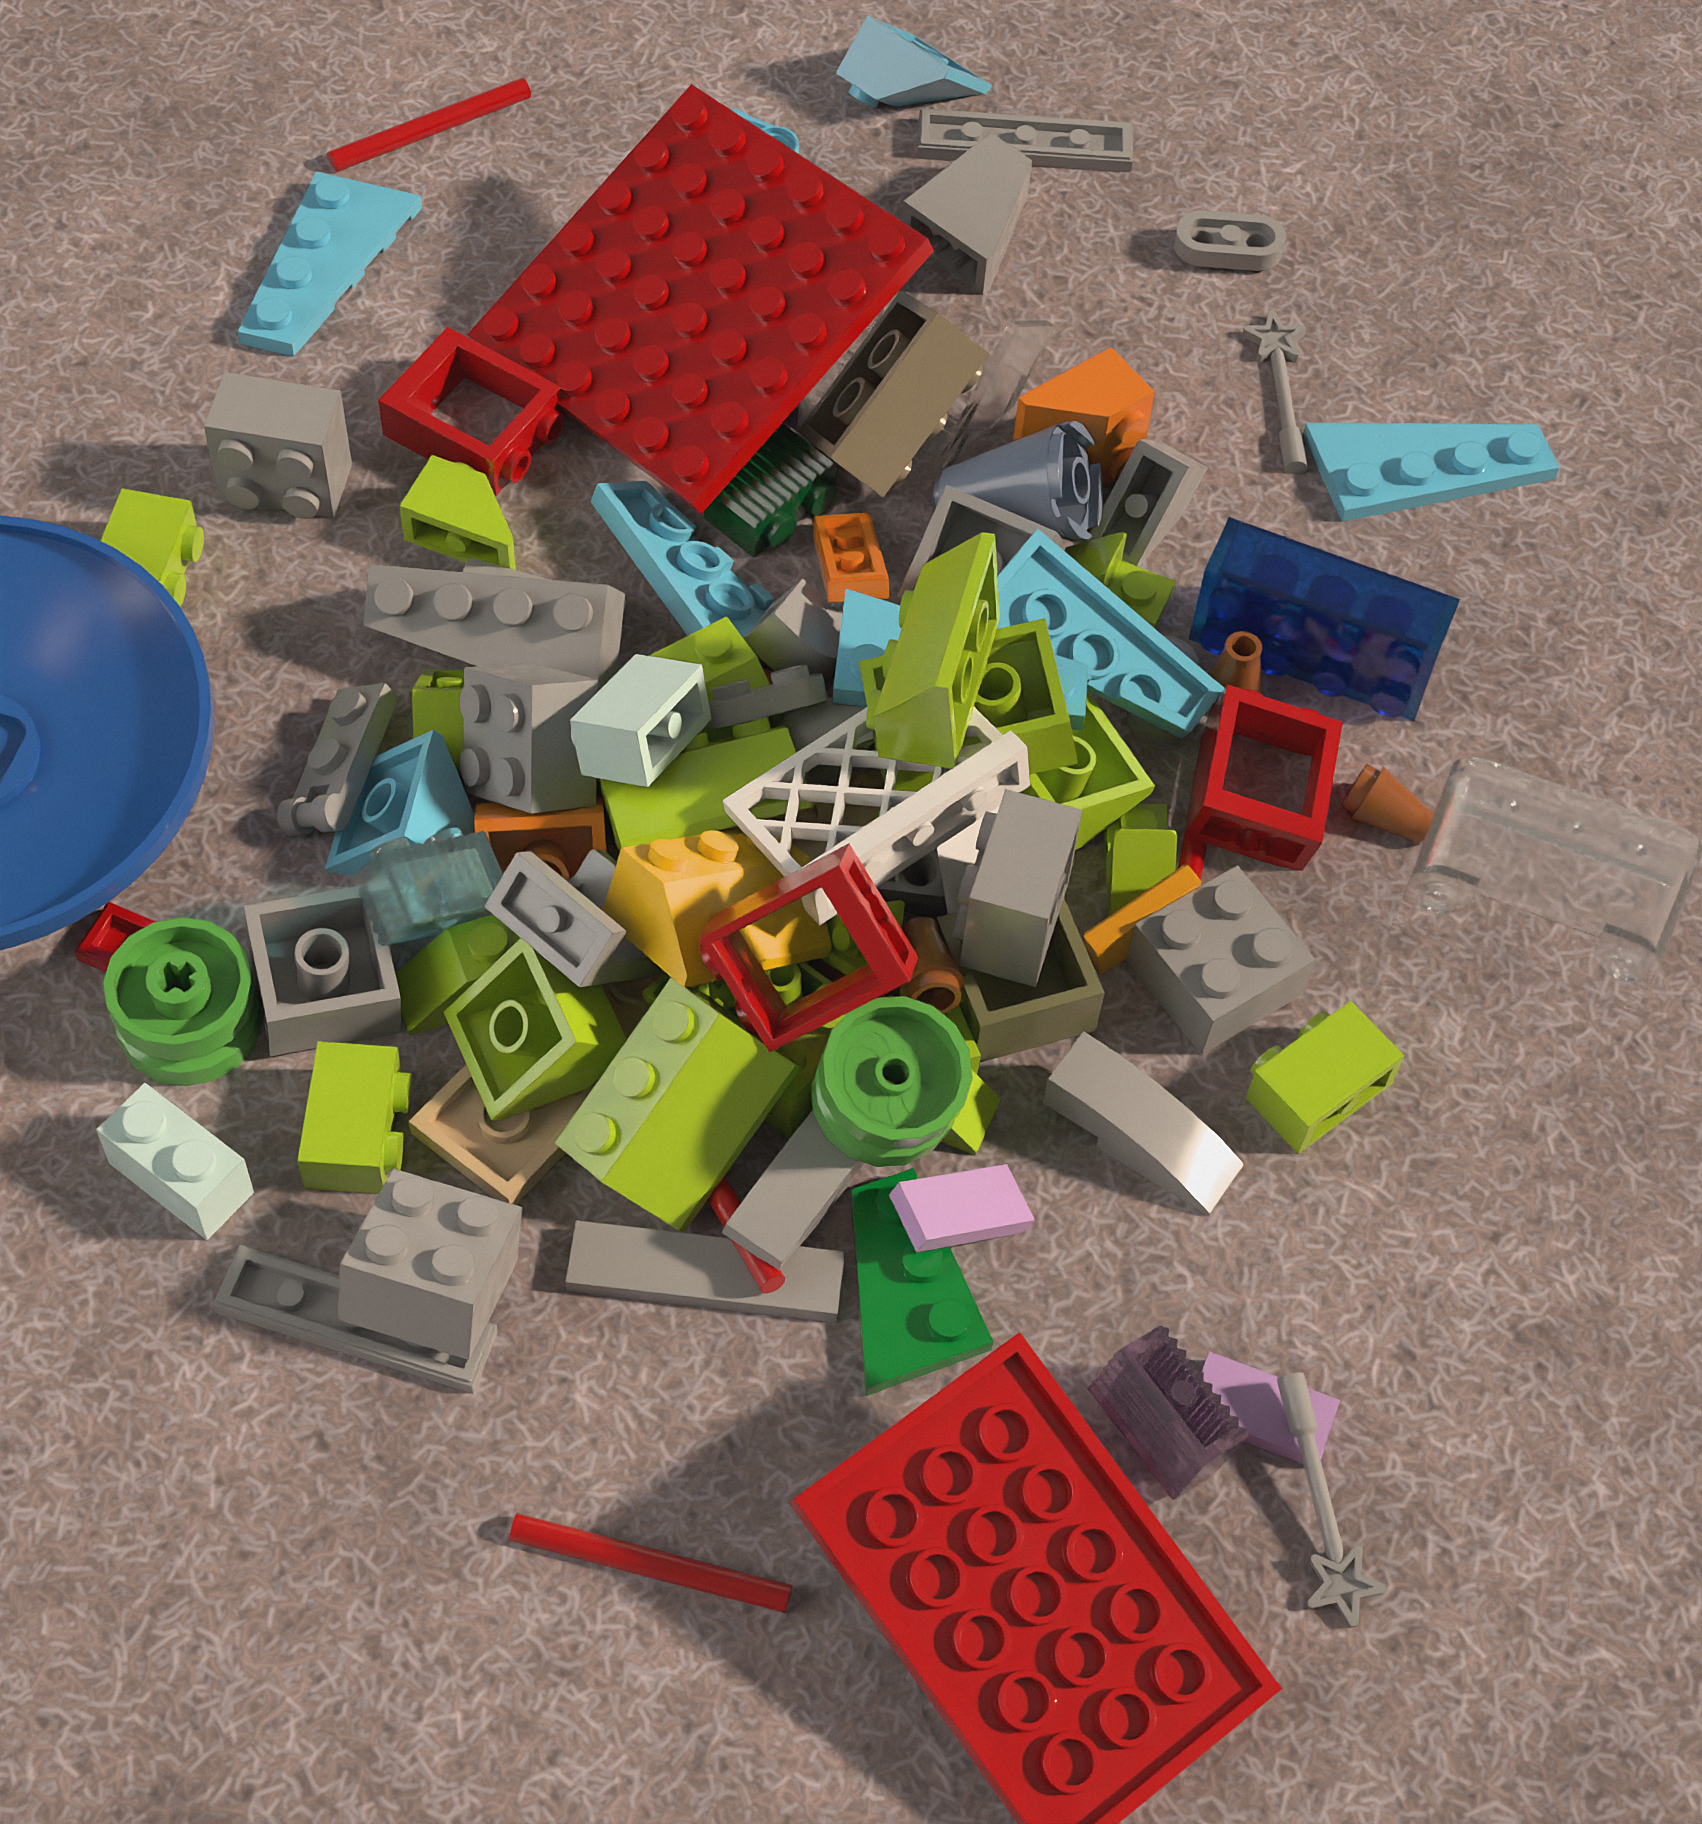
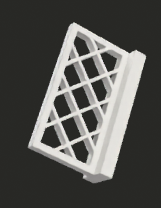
[723,707,1030,925]

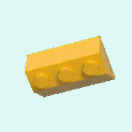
[602,828,832,988]

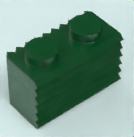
[704,423,837,558]

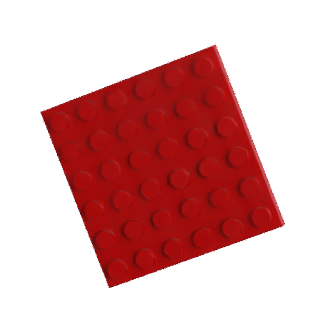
[467,84,934,514]

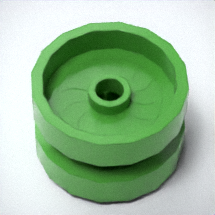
[103,917,263,1086]
[811,996,973,1167]

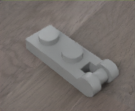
[277,683,399,836]

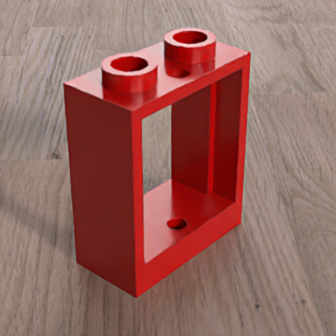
[378,327,565,496]
[1184,684,1343,871]
[699,843,918,1052]

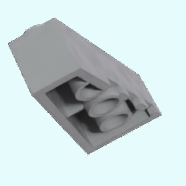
[363,564,625,691]

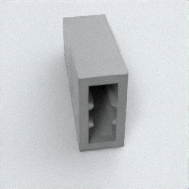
[902,132,1032,295]

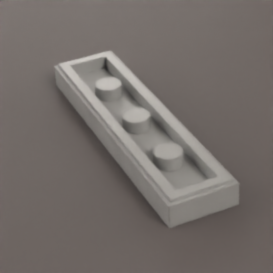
[917,108,1133,173]
[565,1220,845,1323]
[212,1245,498,1394]

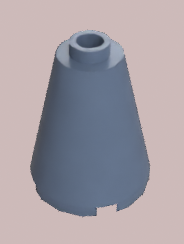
[933,421,1104,541]

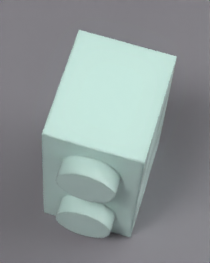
[570,654,711,787]
[96,1083,254,1240]

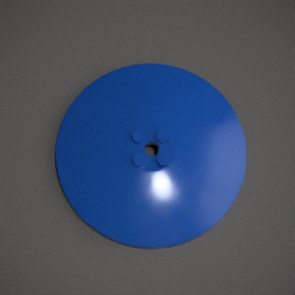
[0,515,215,950]

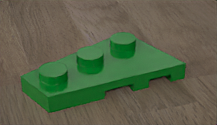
[851,1168,994,1397]

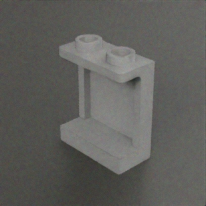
[484,849,663,987]

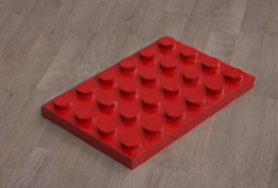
[789,1332,1282,1824]

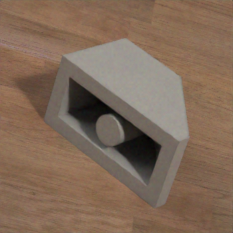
[1086,439,1208,567]

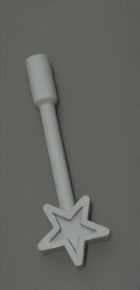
[1242,310,1307,474]
[1277,1372,1387,1627]

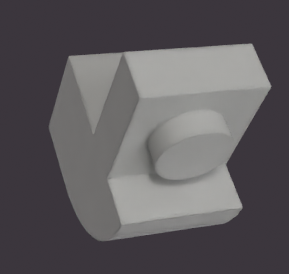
[744,578,844,683]

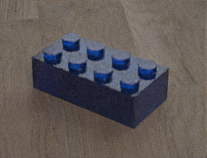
[1189,517,1460,721]

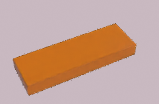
[812,512,890,603]

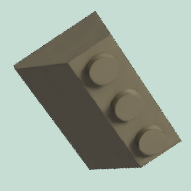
[797,290,990,497]

